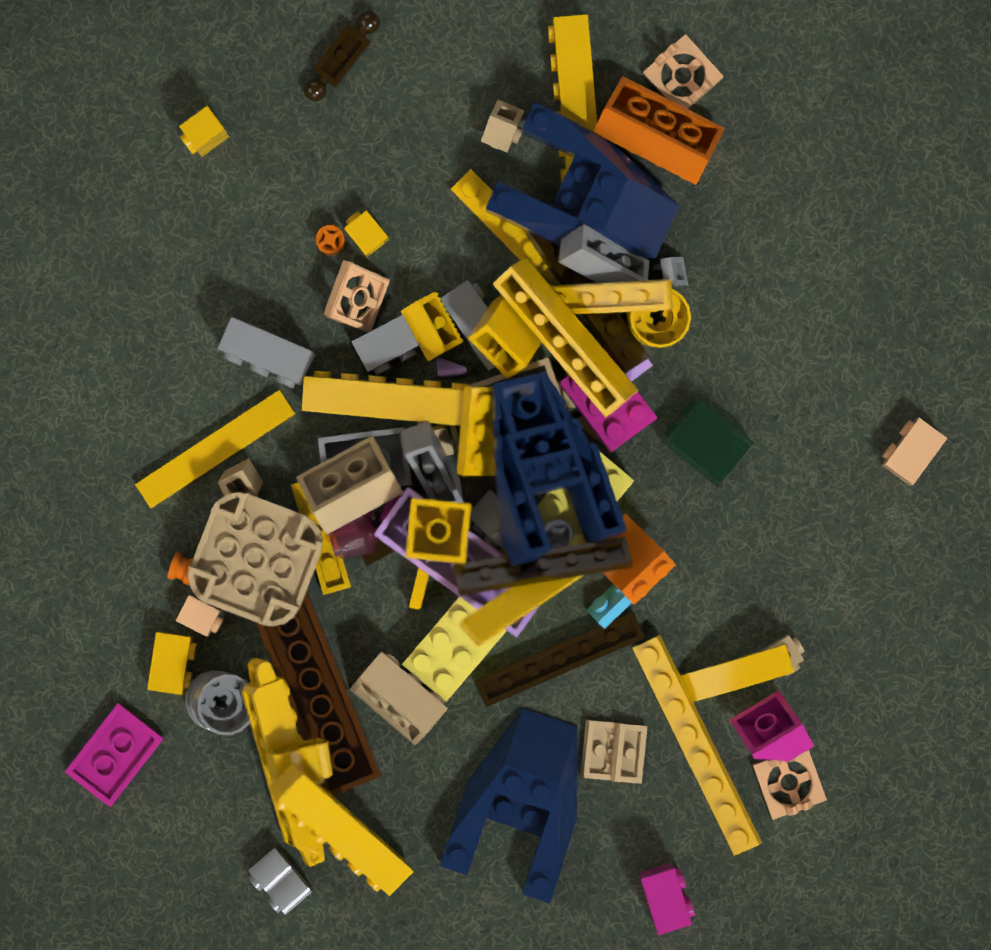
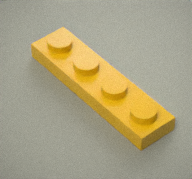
[291,482,351,595]

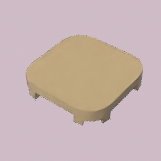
[188,492,323,627]

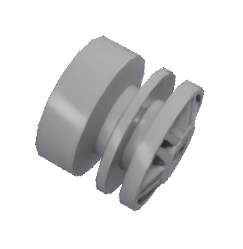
[185,670,250,735]

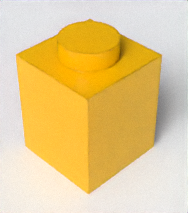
[344,210,389,257]

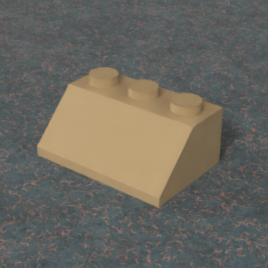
[296,435,403,535]
[349,652,448,745]

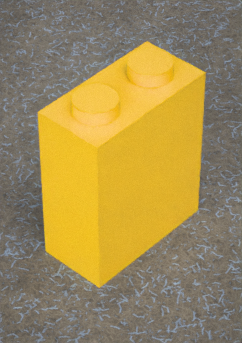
[468,294,542,379]

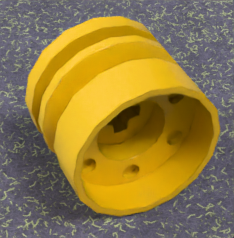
[626,289,691,348]

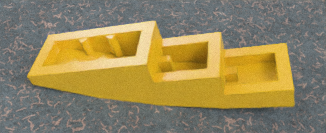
[680,644,795,702]

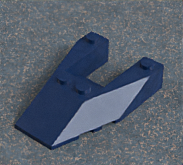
[485,102,680,258]
[492,372,627,566]
[440,708,577,904]

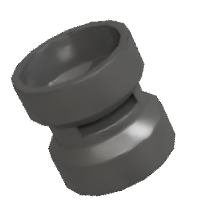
[544,519,573,548]

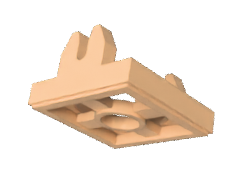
[642,34,724,109]
[323,260,390,333]
[752,750,827,820]

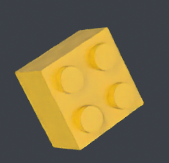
[406,498,471,563]

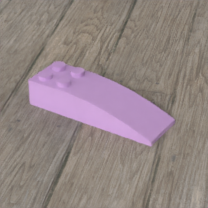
[374,487,539,637]

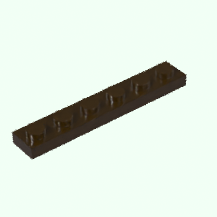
[525,232,649,374]
[453,537,633,596]
[475,611,645,707]

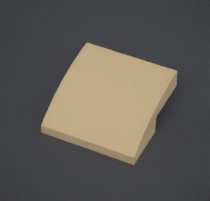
[580,720,648,784]

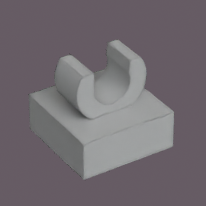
[652,257,688,287]

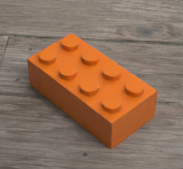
[593,76,725,185]

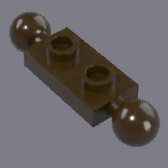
[304,11,380,102]

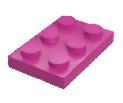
[559,349,657,453]
[65,703,164,807]

